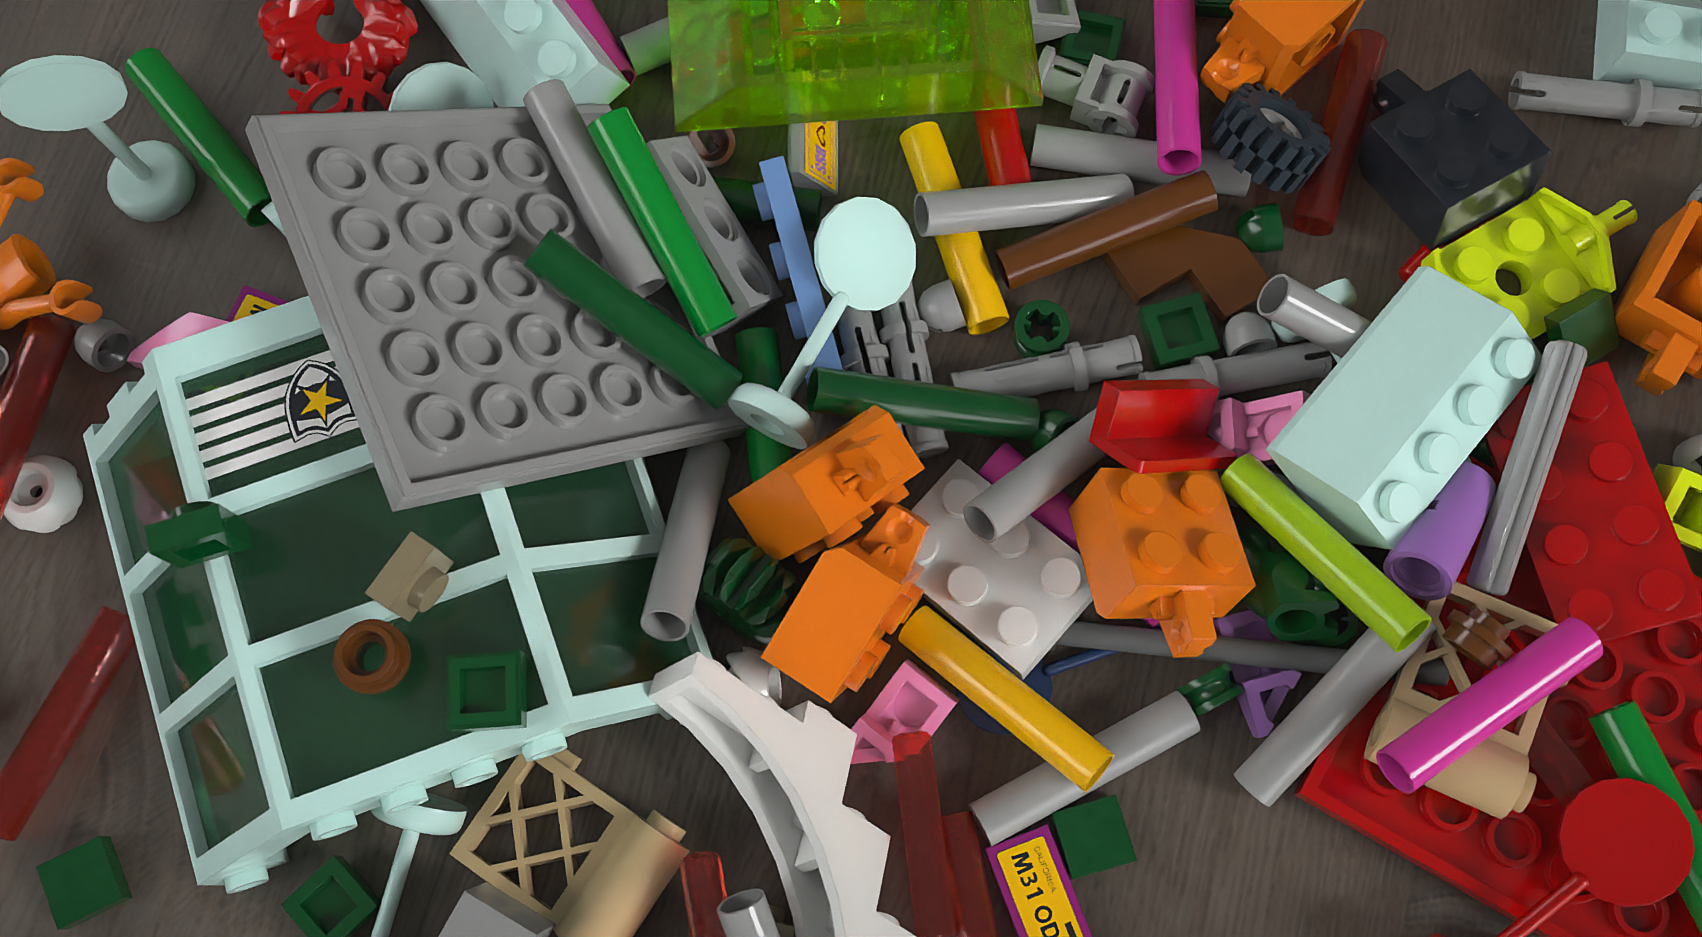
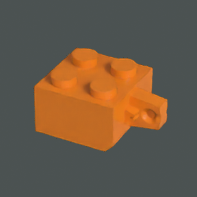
[1199,0,1365,103]
[1613,199,1702,397]
[728,405,925,564]
[1068,468,1256,658]
[760,503,930,703]

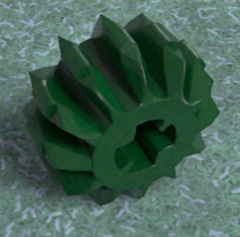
[697,538,802,645]

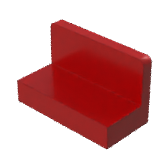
[1089,379,1238,474]

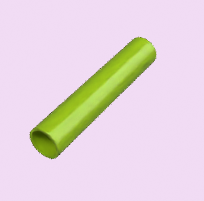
[1220,453,1432,653]

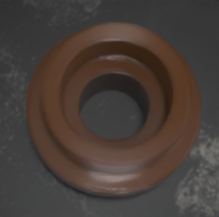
[1442,608,1514,671]
[333,619,411,695]

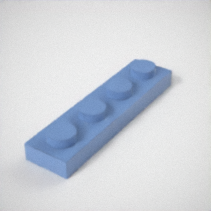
[752,156,843,385]

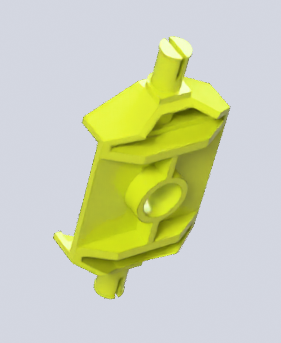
[1421,187,1638,340]

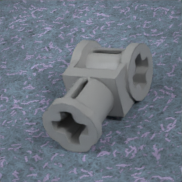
[1027,45,1155,138]

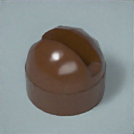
[685,116,735,167]

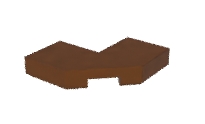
[1102,225,1270,325]

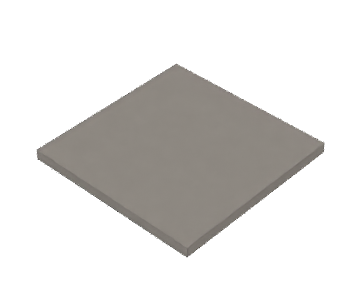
[245,104,751,512]

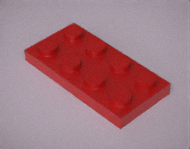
[1483,361,1702,643]

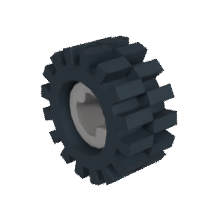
[1209,82,1331,193]

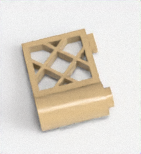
[1364,581,1568,819]
[449,749,690,937]

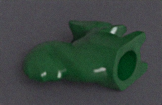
[1235,524,1339,641]

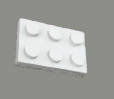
[911,459,1093,680]

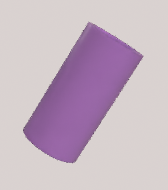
[1383,461,1497,601]

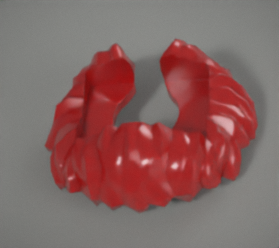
[257,0,418,96]

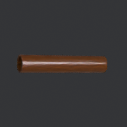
[994,170,1218,290]

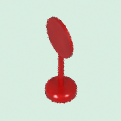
[1427,777,1695,937]

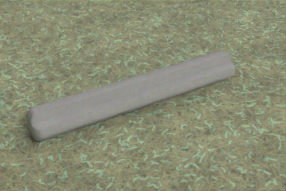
[1467,340,1588,595]

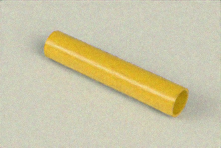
[899,122,1010,335]
[898,605,1114,792]

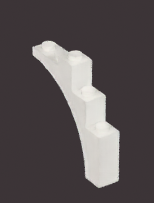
[648,652,916,937]

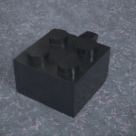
[1358,69,1552,251]

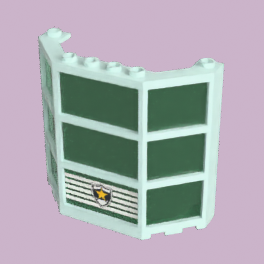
[83,296,715,894]

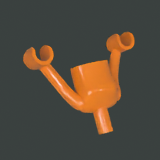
[0,158,103,330]

